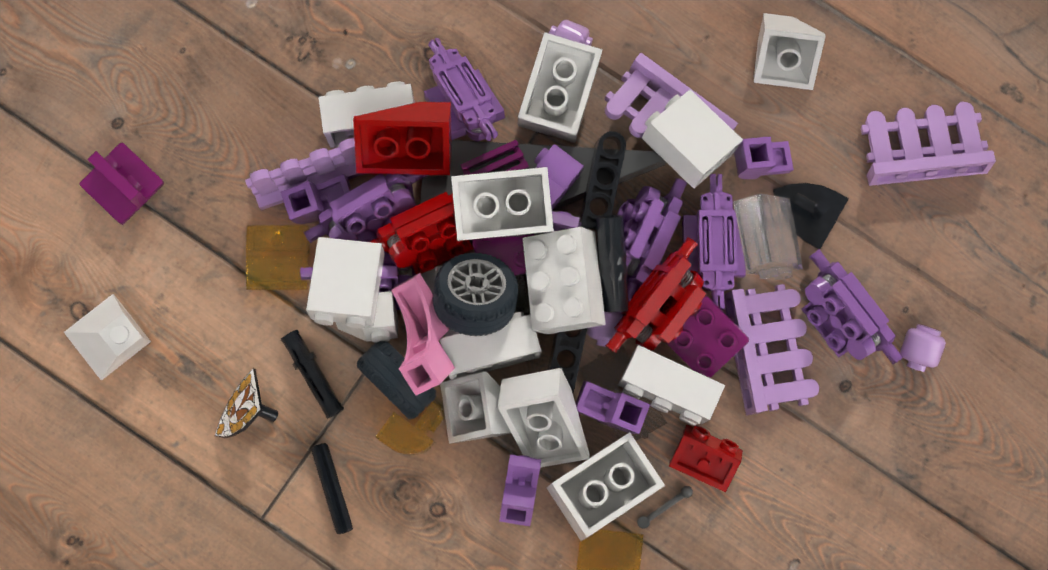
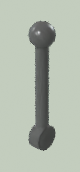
[637,486,693,529]

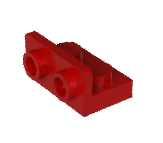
[669,425,743,492]

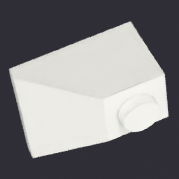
[754,13,826,90]
[336,291,399,343]
[64,294,151,380]
[440,371,511,444]

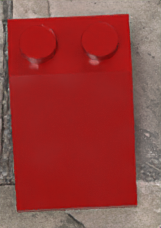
[353,102,452,175]

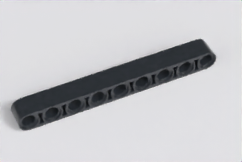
[547,131,626,393]

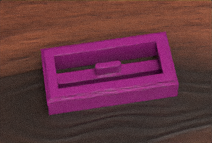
[460,140,529,175]

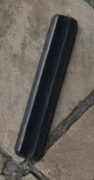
[311,443,353,534]

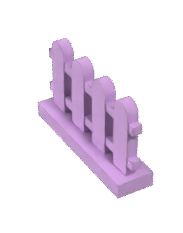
[604,53,738,138]
[861,102,996,186]
[245,138,367,210]
[724,284,819,416]

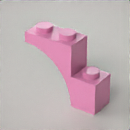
[391,273,455,396]

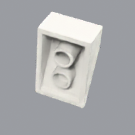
[518,32,603,143]
[451,167,554,241]
[498,368,590,468]

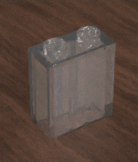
[733,193,803,280]

